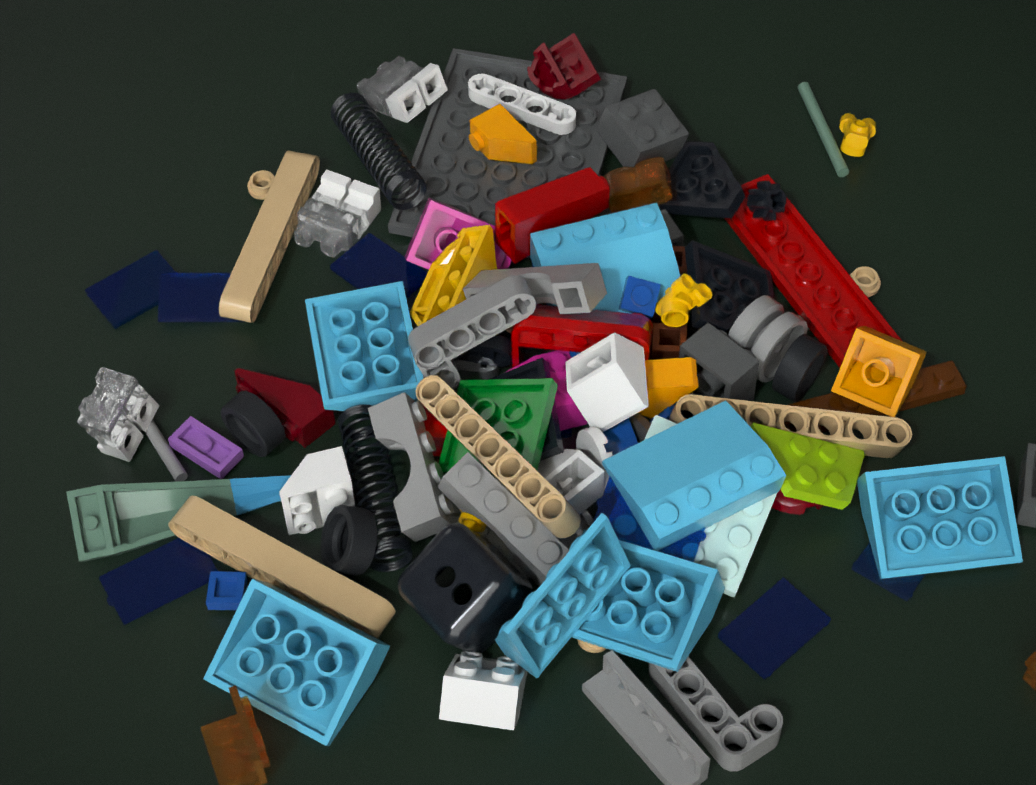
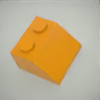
[831,326,927,417]

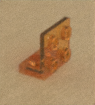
[200,685,271,785]

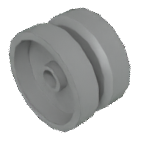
[728,295,808,382]

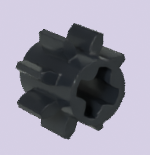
[747,181,787,221]

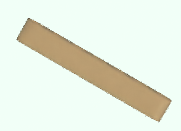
[219,150,320,323]
[415,375,581,538]
[669,394,912,458]
[168,496,396,639]

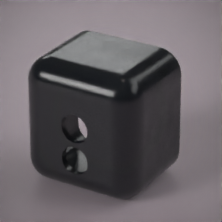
[397,523,533,653]

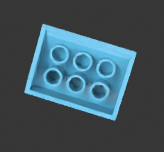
[530,203,680,313]
[305,281,424,411]
[602,400,786,552]
[857,456,1023,579]
[495,513,631,678]
[572,529,725,672]
[203,579,390,746]

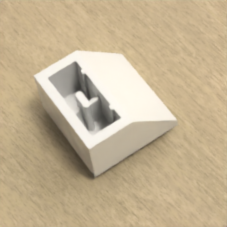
[565,332,649,432]
[279,446,355,535]
[506,449,605,515]
[439,651,527,730]

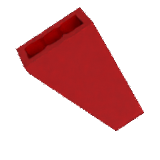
[495,167,610,264]

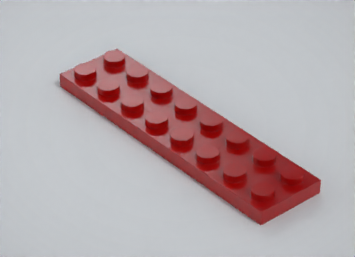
[724,174,902,368]

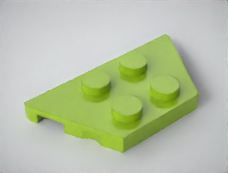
[750,423,865,510]

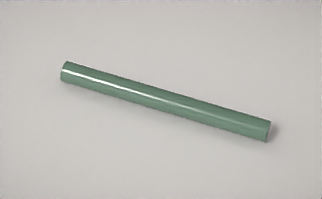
[797,82,849,177]

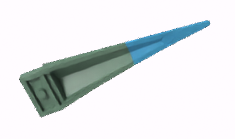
[66,473,353,562]

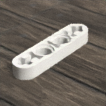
[468,74,576,135]

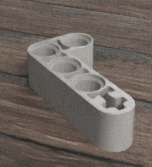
[408,275,536,390]
[648,656,783,771]

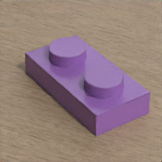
[168,416,244,479]

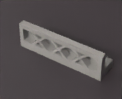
[582,650,710,785]

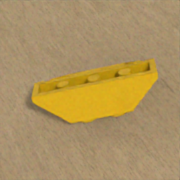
[410,225,497,326]

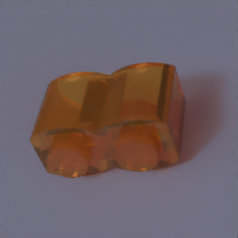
[604,157,673,213]

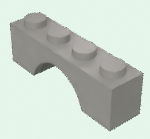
[463,263,607,315]
[368,392,454,542]
[437,452,569,587]

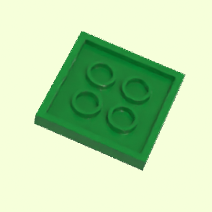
[438,378,558,479]

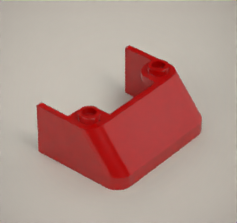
[511,303,653,368]

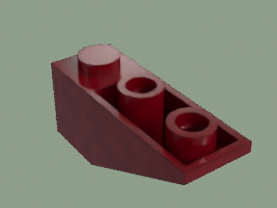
[234,368,335,448]

